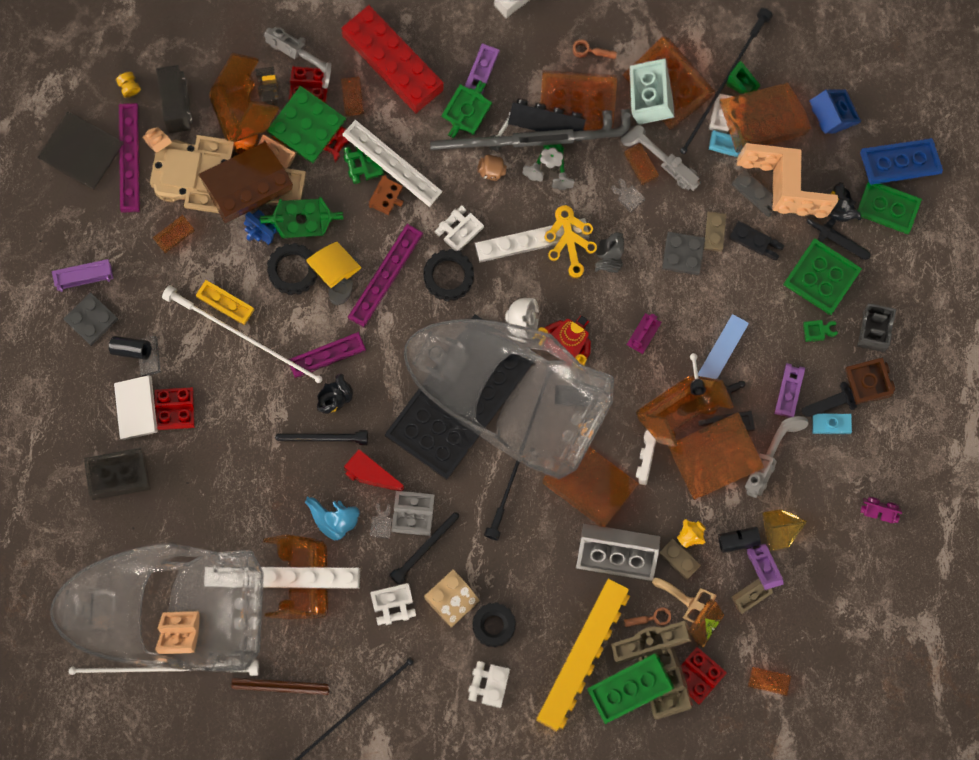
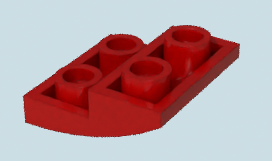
[288,66,328,103]
[154,387,195,430]
[681,647,727,705]

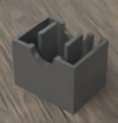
[857,303,896,352]

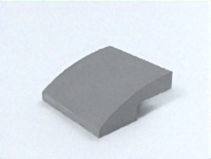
[392,491,435,536]

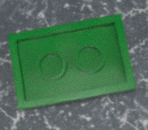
[857,180,922,235]

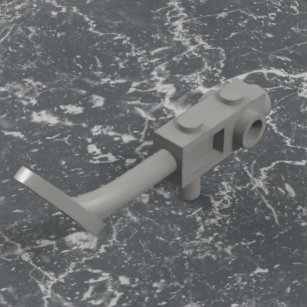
[264,27,331,89]
[621,125,700,191]
[745,416,808,498]

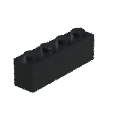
[508,98,586,141]

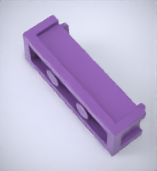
[52,259,114,292]

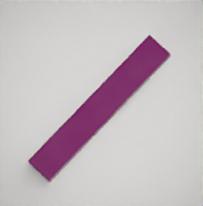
[119,103,140,213]
[348,224,423,328]

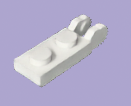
[636,429,656,485]

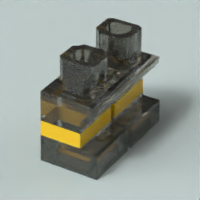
[255,67,279,109]

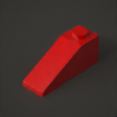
[344,449,404,491]

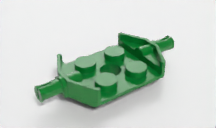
[260,197,343,238]

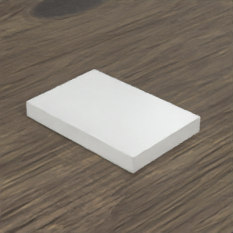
[114,375,158,440]

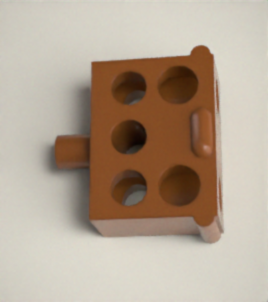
[369,175,404,215]

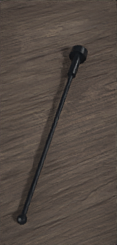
[680,8,773,154]
[484,367,554,541]
[294,658,414,760]

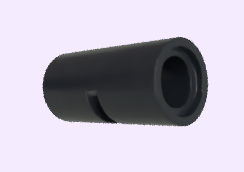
[109,336,152,360]
[718,526,761,553]

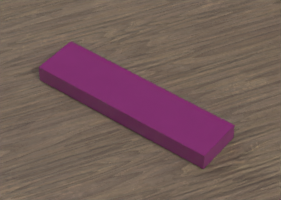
[288,332,366,378]

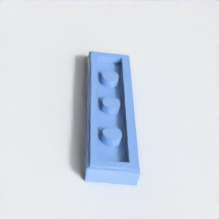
[698,314,749,388]

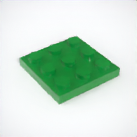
[267,86,346,164]
[783,238,862,316]

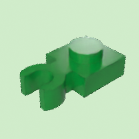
[803,320,838,342]

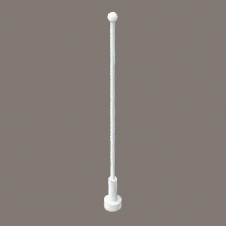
[162,285,323,383]
[69,660,259,676]

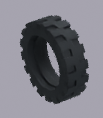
[267,243,318,295]
[424,249,474,301]

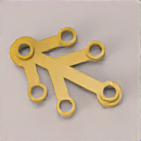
[544,205,597,278]

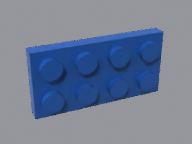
[860,138,943,185]

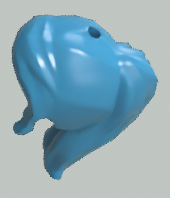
[305,497,360,540]

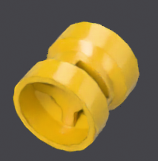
[116,72,141,98]

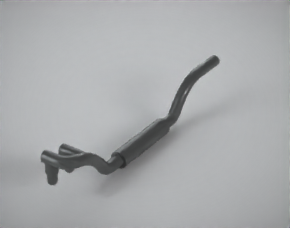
[430,109,631,150]

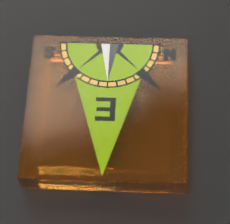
[689,599,725,648]

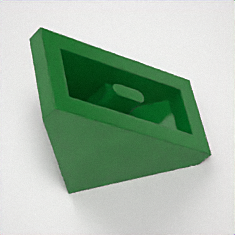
[727,61,761,100]

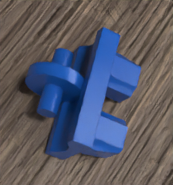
[244,210,277,245]

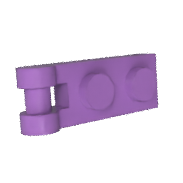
[465,44,499,95]
[774,363,805,418]
[747,544,783,590]

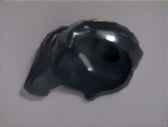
[829,182,862,222]
[317,374,353,414]

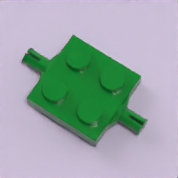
[441,80,493,139]

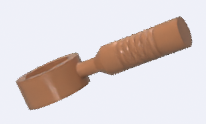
[573,40,617,59]
[624,608,671,627]

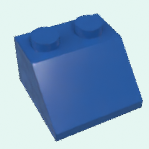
[810,90,861,133]

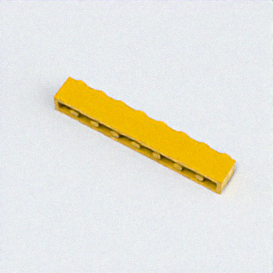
[536,579,630,731]

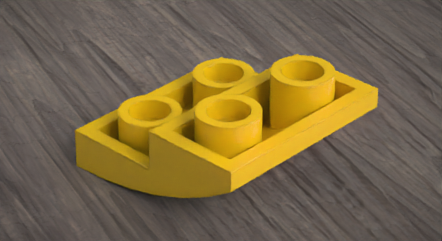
[306,242,361,288]

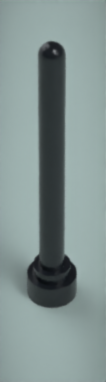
[275,430,368,445]
[389,512,459,585]

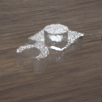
[611,178,645,213]
[370,503,392,539]

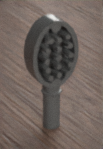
[329,257,359,305]

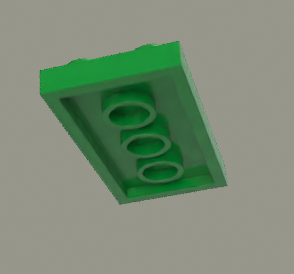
[587,653,675,724]

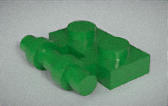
[343,147,384,184]

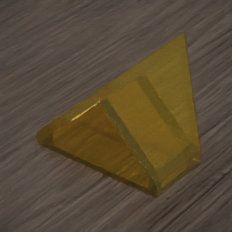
[762,509,807,551]

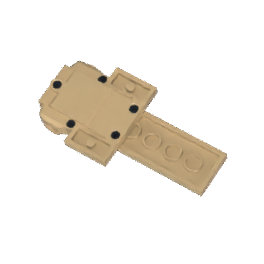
[150,135,306,213]

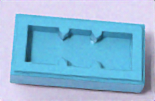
[708,130,749,157]
[812,414,852,434]

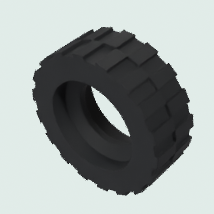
[472,602,516,648]

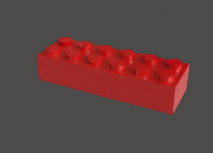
[341,5,444,114]

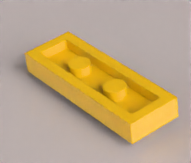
[196,280,255,326]

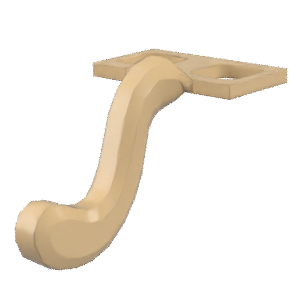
[652,577,716,626]

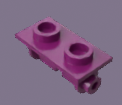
[626,313,662,354]
[860,497,902,524]

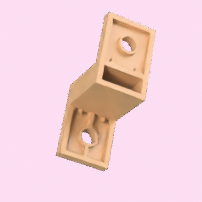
[737,143,838,218]

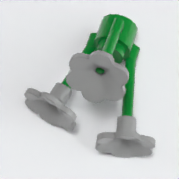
[522,144,575,190]

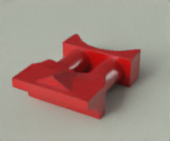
[324,126,350,162]

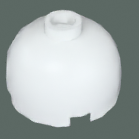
[505,298,539,336]

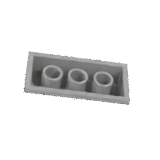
[576,524,660,581]

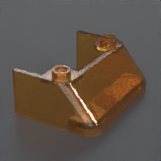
[210,53,279,142]
[636,376,734,447]
[263,534,328,619]

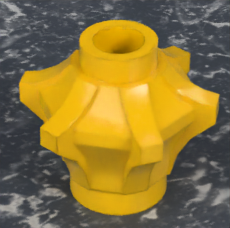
[677,519,706,548]

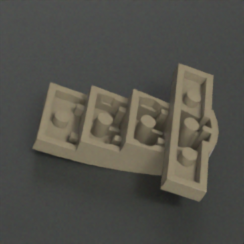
[611,621,693,720]

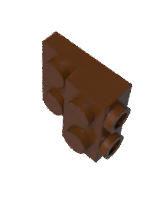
[845,357,895,405]

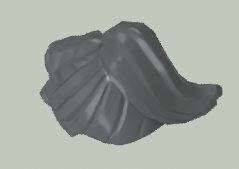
[595,232,624,273]

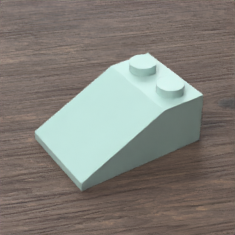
[630,59,674,125]

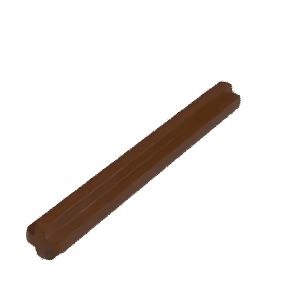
[231,678,330,695]

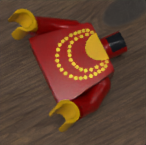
[534,315,591,369]

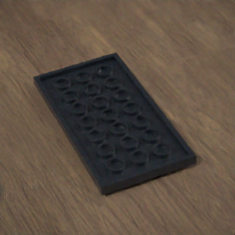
[384,314,537,480]

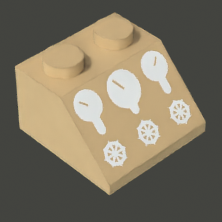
[424,570,480,628]

